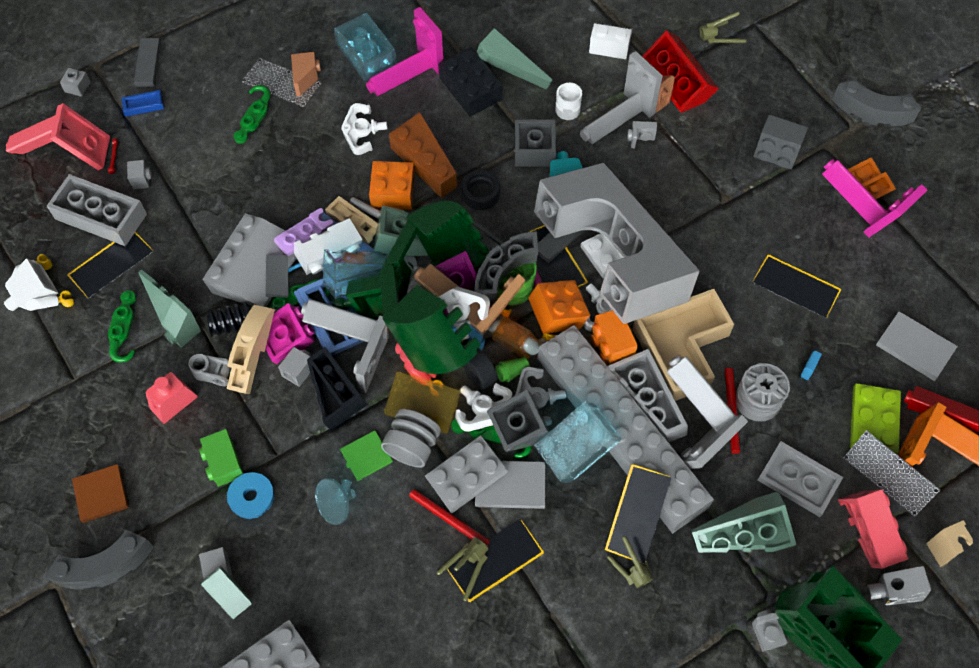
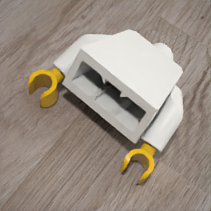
[4,254,74,311]

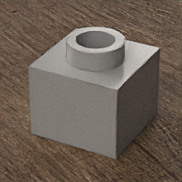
[60,68,91,96]
[127,160,152,190]

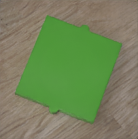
[340,431,393,481]

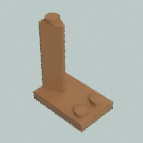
[414,264,525,336]

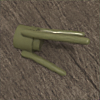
[699,12,746,44]
[607,536,653,588]
[437,538,488,601]

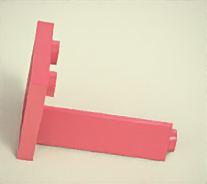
[6,103,110,170]

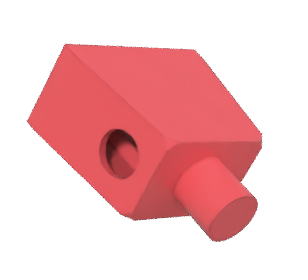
[146,372,198,424]

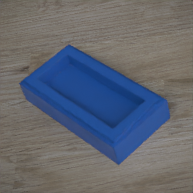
[121,90,164,117]

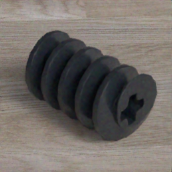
[207,302,251,337]

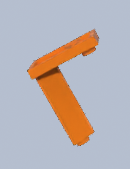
[897,402,979,467]

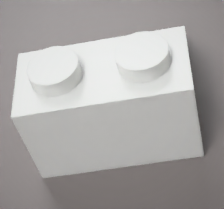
[589,22,633,59]

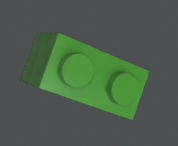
[199,429,244,487]

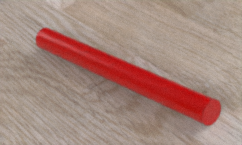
[725,368,740,454]
[409,489,490,546]

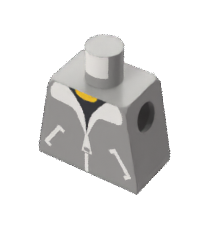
[867,566,931,605]

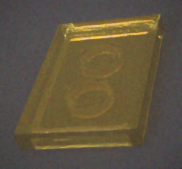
[384,371,461,434]

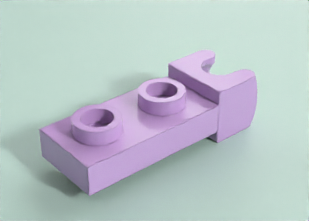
[274,208,334,256]

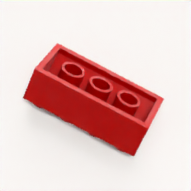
[642,30,719,113]

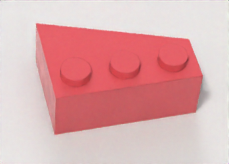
[837,489,908,569]

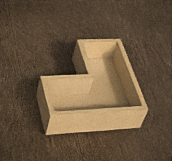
[632,289,734,401]

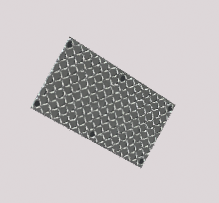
[242,58,321,107]
[843,430,940,517]

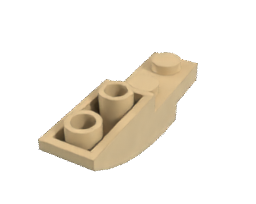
[227,305,275,394]

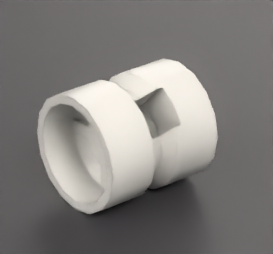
[555,83,582,120]

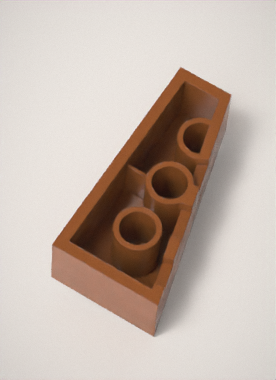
[389,112,457,198]

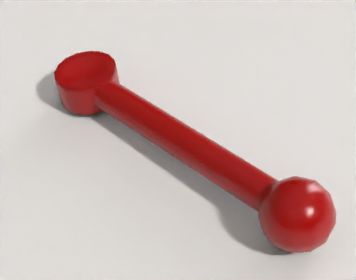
[108,138,119,174]

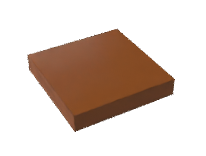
[72,464,129,523]

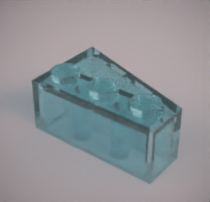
[323,249,387,299]

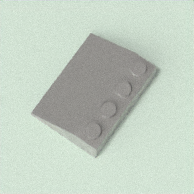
[202,213,296,307]

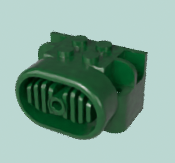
[775,566,903,668]

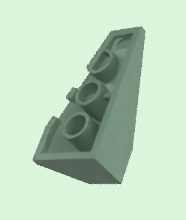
[477,28,553,89]
[374,205,428,256]
[138,269,201,348]
[691,492,797,552]

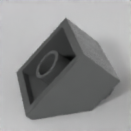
[487,390,552,452]

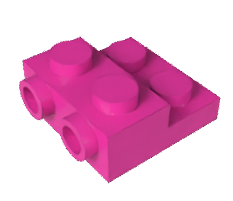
[266,303,315,364]

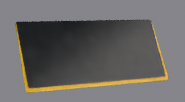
[529,225,588,287]
[68,232,153,298]
[753,255,841,318]
[605,464,671,564]
[447,519,544,602]

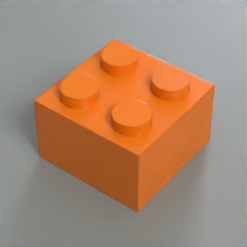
[369,161,415,210]
[528,280,591,334]
[590,310,637,366]

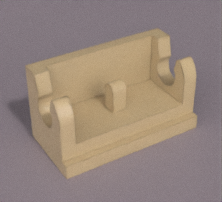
[926,520,973,567]

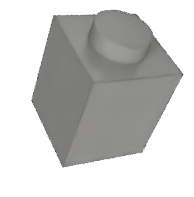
[278,347,312,387]

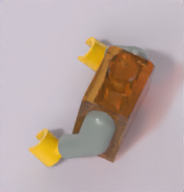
[488,309,557,360]

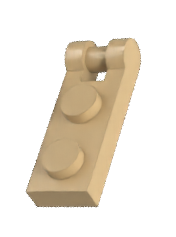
[325,196,378,244]

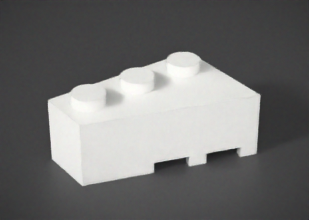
[294,218,363,275]

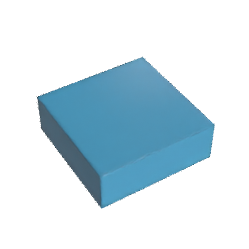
[801,351,822,380]

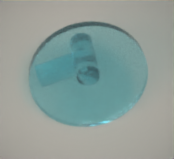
[315,478,356,525]

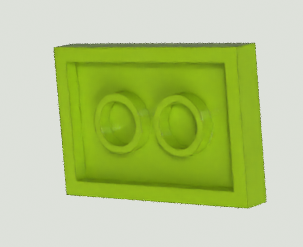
[850,383,901,455]

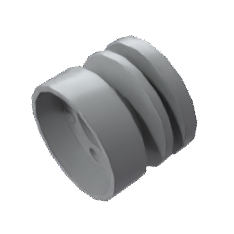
[736,363,790,421]
[381,409,441,467]

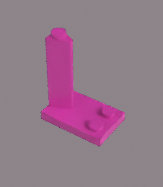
[366,7,443,96]
[822,159,927,238]

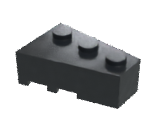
[307,347,368,431]

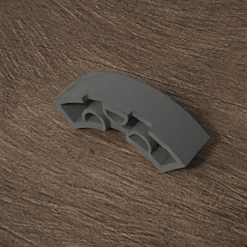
[832,78,921,127]
[474,231,538,304]
[45,529,154,590]

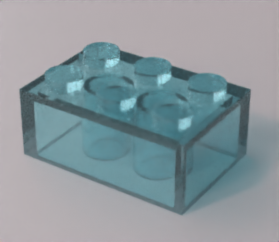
[334,13,397,81]
[534,401,622,483]

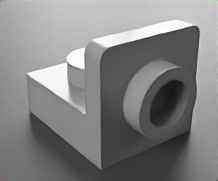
[627,121,657,149]
[752,610,787,652]

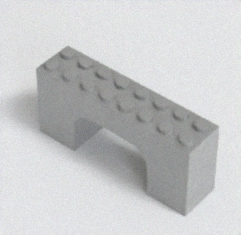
[534,163,699,324]

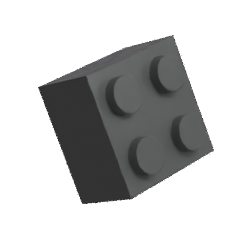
[753,115,808,170]
[515,120,556,167]

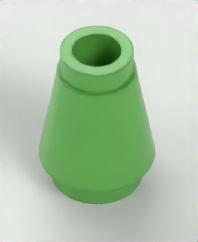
[495,357,530,382]

